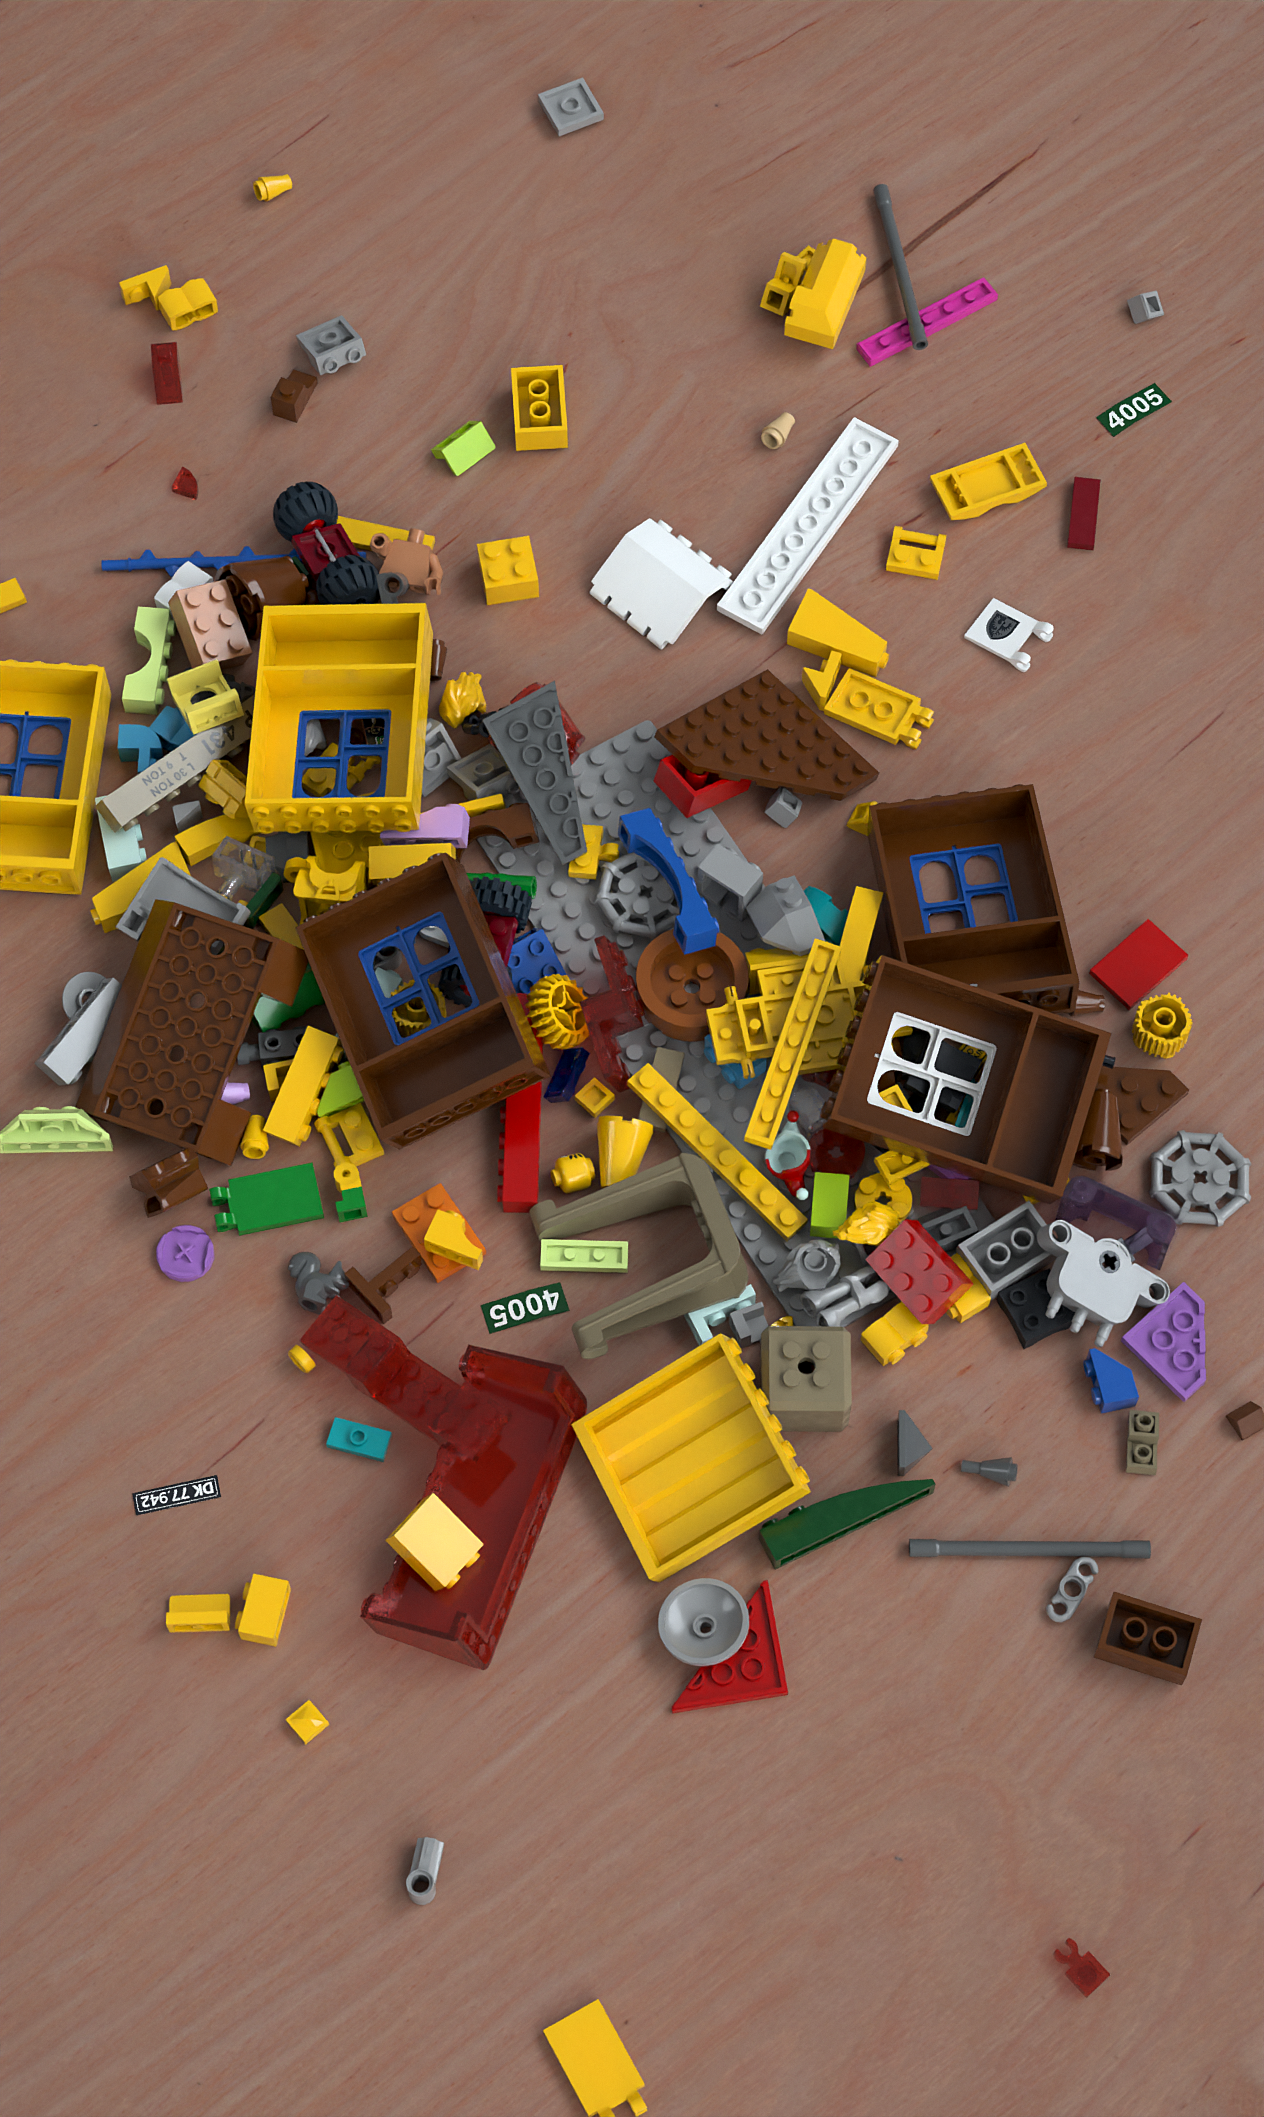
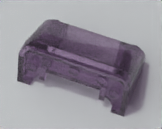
[1055,1175,1180,1270]

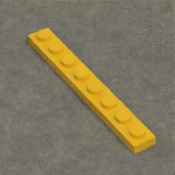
[744,938,842,1150]
[627,1063,808,1242]

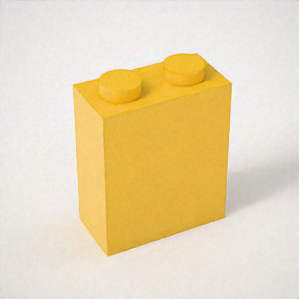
[385,1493,484,1591]

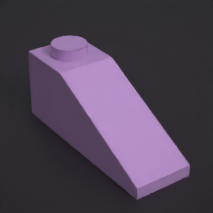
[380,804,470,848]

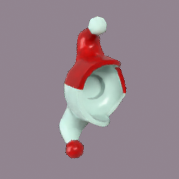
[765,1110,811,1200]

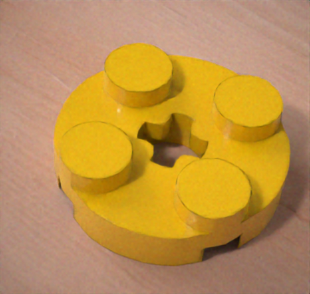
[854,1173,912,1225]

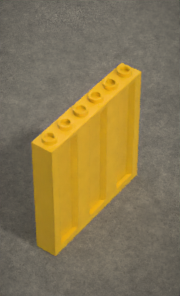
[571,1333,811,1583]

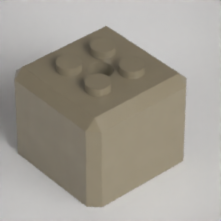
[760,1326,852,1432]

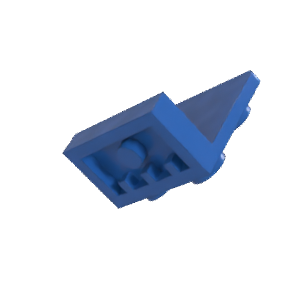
[507,928,567,994]

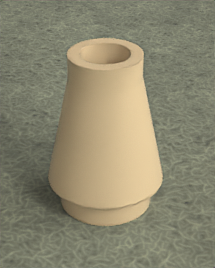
[761,412,795,449]

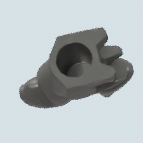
[288,1252,349,1316]

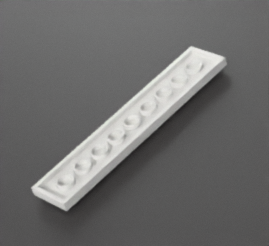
[717,417,899,635]

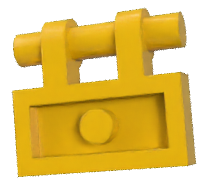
[302,742,367,797]

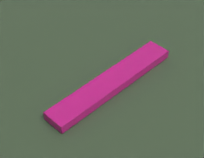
[856,277,998,367]

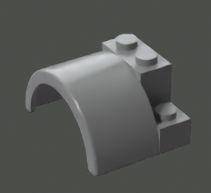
[116,857,251,955]

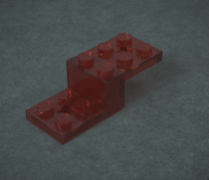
[579,935,645,1093]

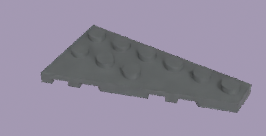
[482,681,587,866]

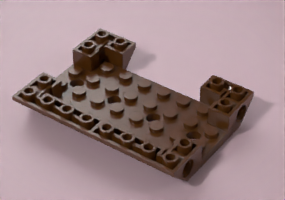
[75,899,309,1166]

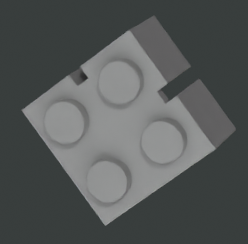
[697,844,763,922]

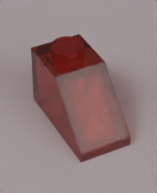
[151,342,183,405]

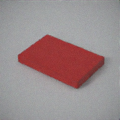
[1089,919,1188,1010]

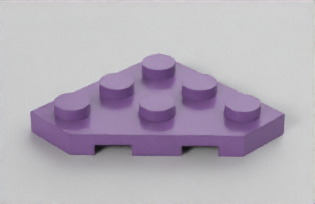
[1121,1282,1206,1402]

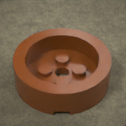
[636,929,749,1042]

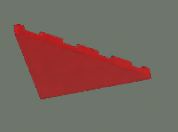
[672,1580,788,1714]

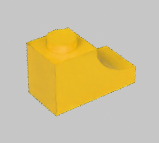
[424,1210,483,1270]

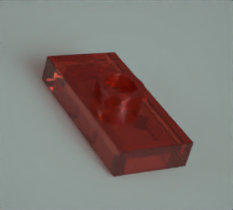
[920,1177,980,1210]

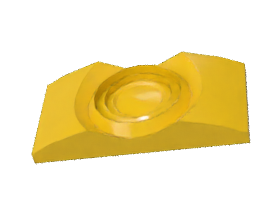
[930,443,1047,520]

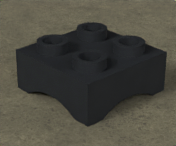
[903,1036,982,1113]
[996,1268,1075,1349]

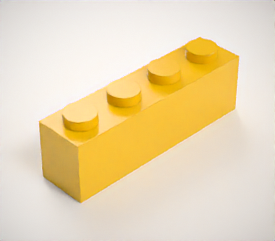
[263,1026,345,1147]

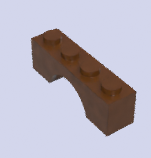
[456,802,540,863]

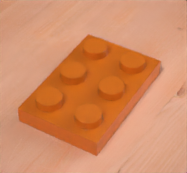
[392,1183,487,1283]

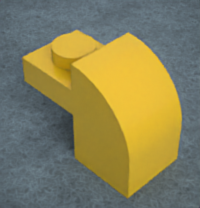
[760,252,807,316]

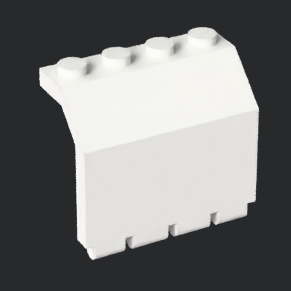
[590,518,734,649]

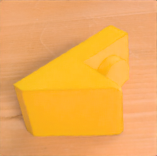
[119,265,171,311]
[802,651,842,711]

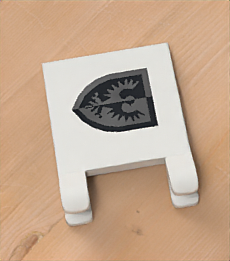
[965,598,1053,672]

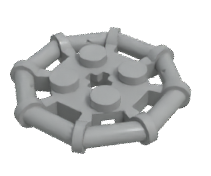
[594,852,698,940]
[1149,1130,1251,1227]

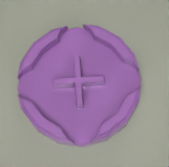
[156,1225,214,1282]

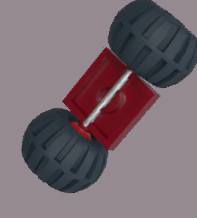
[273,481,380,605]

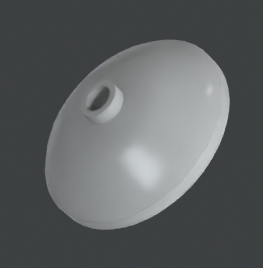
[658,1578,749,1666]

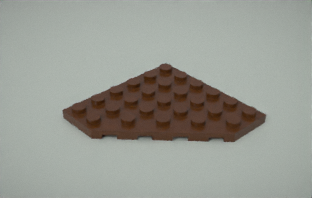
[654,669,879,801]

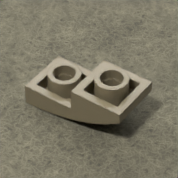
[1126,1410,1159,1475]

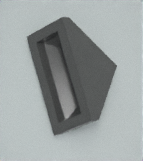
[897,1410,933,1476]

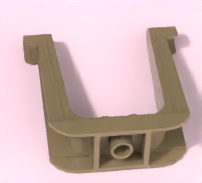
[529,1153,749,1359]

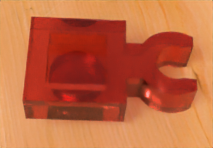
[1053,1938,1110,1998]

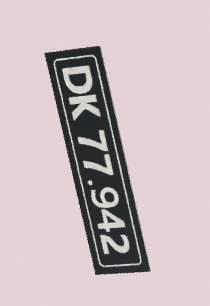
[132,1475,221,1516]

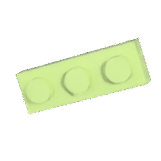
[540,1239,628,1273]

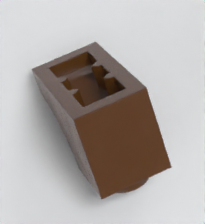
[270,369,318,423]

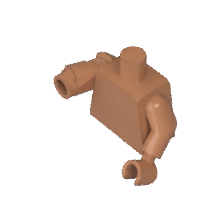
[370,528,443,595]

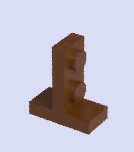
[344,1246,422,1324]

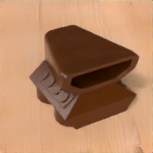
[129,1147,208,1218]

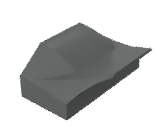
[265,831,309,883]
[918,1206,979,1252]

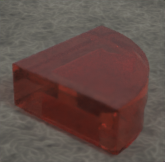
[171,467,199,500]

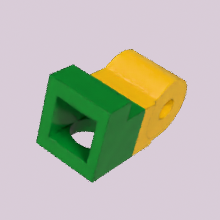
[334,1162,368,1223]

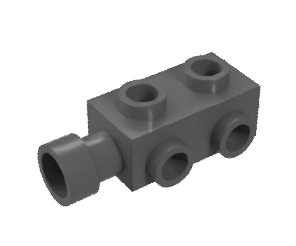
[237,1026,307,1068]

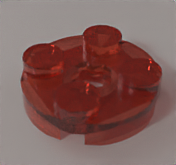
[809,1128,865,1180]

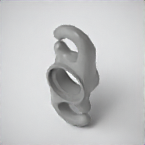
[1046,1557,1099,1622]

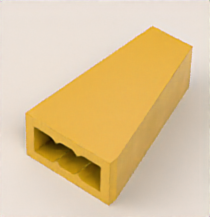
[787,588,890,677]
[90,841,191,933]

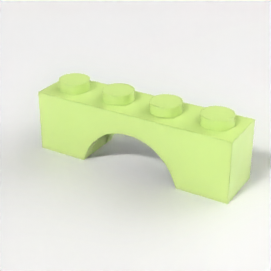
[122,606,176,715]

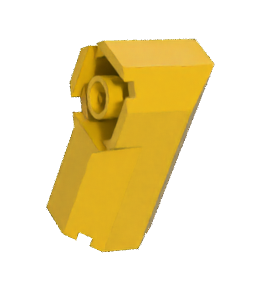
[784,239,866,349]

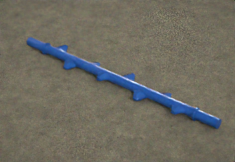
[102,546,367,578]

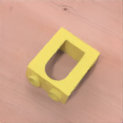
[167,659,244,735]

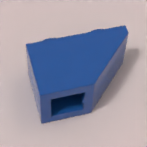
[1083,1348,1139,1414]

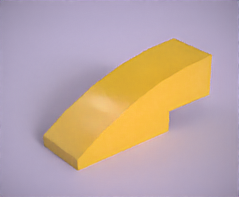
[174,814,260,866]

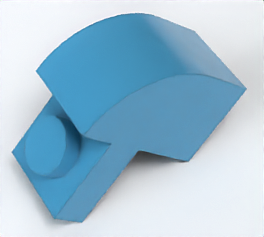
[117,724,164,774]

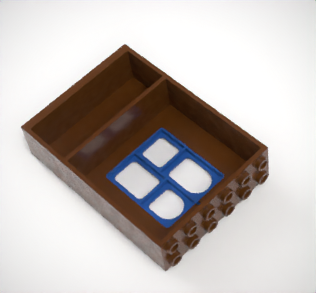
[868,784,1080,1033]
[295,852,551,1150]

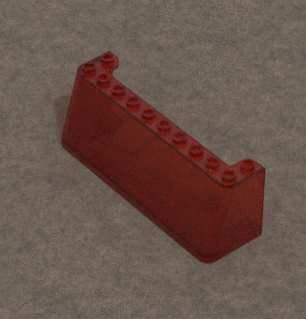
[360,1344,587,1670]

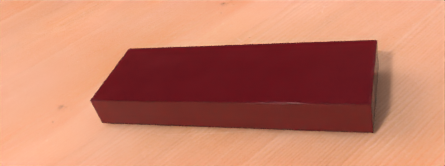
[1067,477,1101,550]

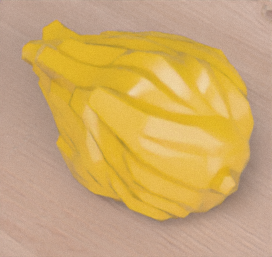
[439,672,486,728]
[833,1201,901,1246]

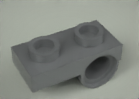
[376,572,409,604]

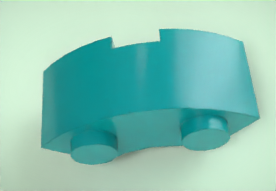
[804,886,849,946]

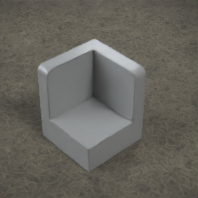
[729,1302,768,1348]

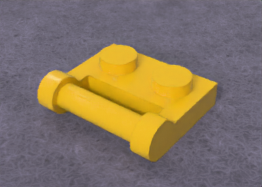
[886,526,947,580]
[314,1103,384,1168]

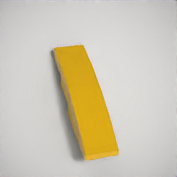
[839,886,883,983]

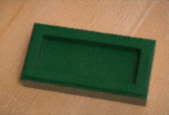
[243,872,284,929]

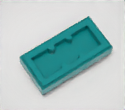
[326,1417,392,1462]

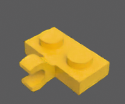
[568,824,620,880]

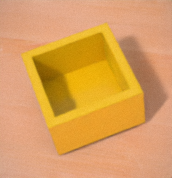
[477,536,539,605]

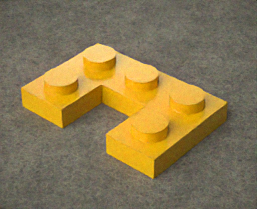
[874,1084,931,1186]

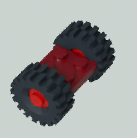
[438,877,532,1008]

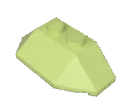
[0,1106,113,1153]

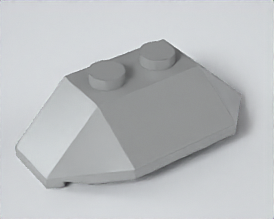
[746,875,825,956]

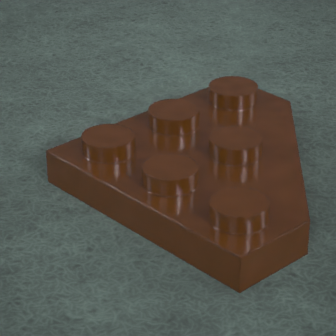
[1094,1066,1189,1145]

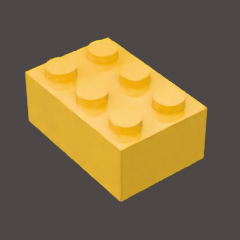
[511,365,568,451]

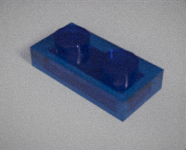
[543,1047,590,1103]

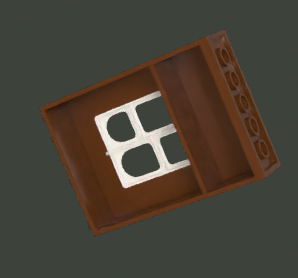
[819,955,1112,1204]

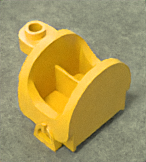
[283,856,368,925]

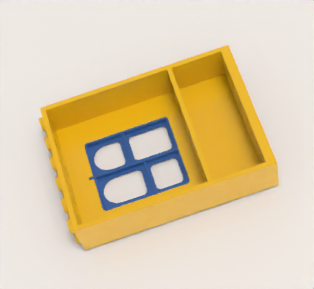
[245,603,433,834]
[0,659,112,895]

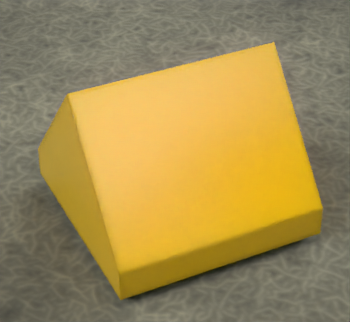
[846,801,878,836]

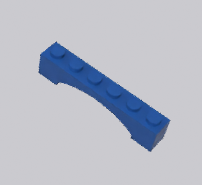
[618,808,719,955]

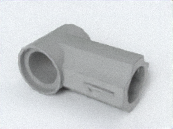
[406,1837,444,1905]

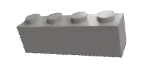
[34,977,122,1086]

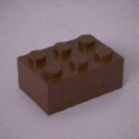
[1093,1592,1202,1686]

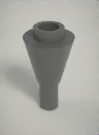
[961,1457,1018,1487]

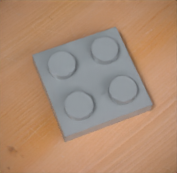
[538,77,604,136]

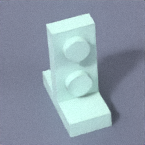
[684,1284,756,1346]

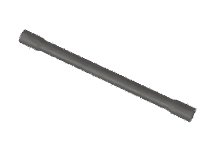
[873,184,928,350]
[909,1539,1151,1559]

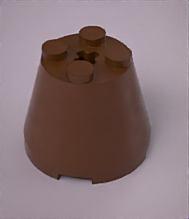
[215,555,309,641]

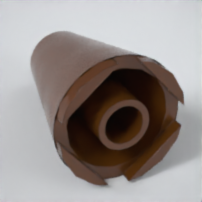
[1072,1088,1123,1171]

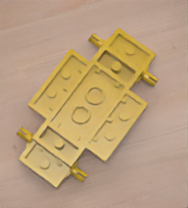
[706,958,913,1079]

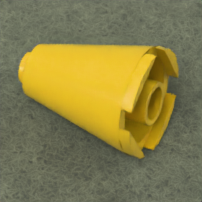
[597,1116,653,1189]

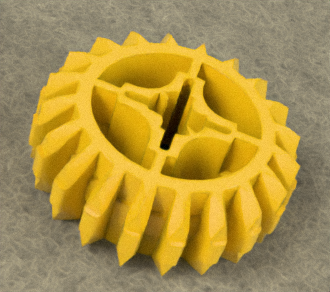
[525,974,594,1050]

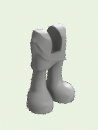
[800,1265,890,1327]

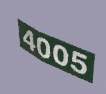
[1096,383,1172,437]
[481,1282,570,1334]

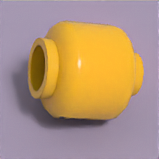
[550,1153,595,1193]

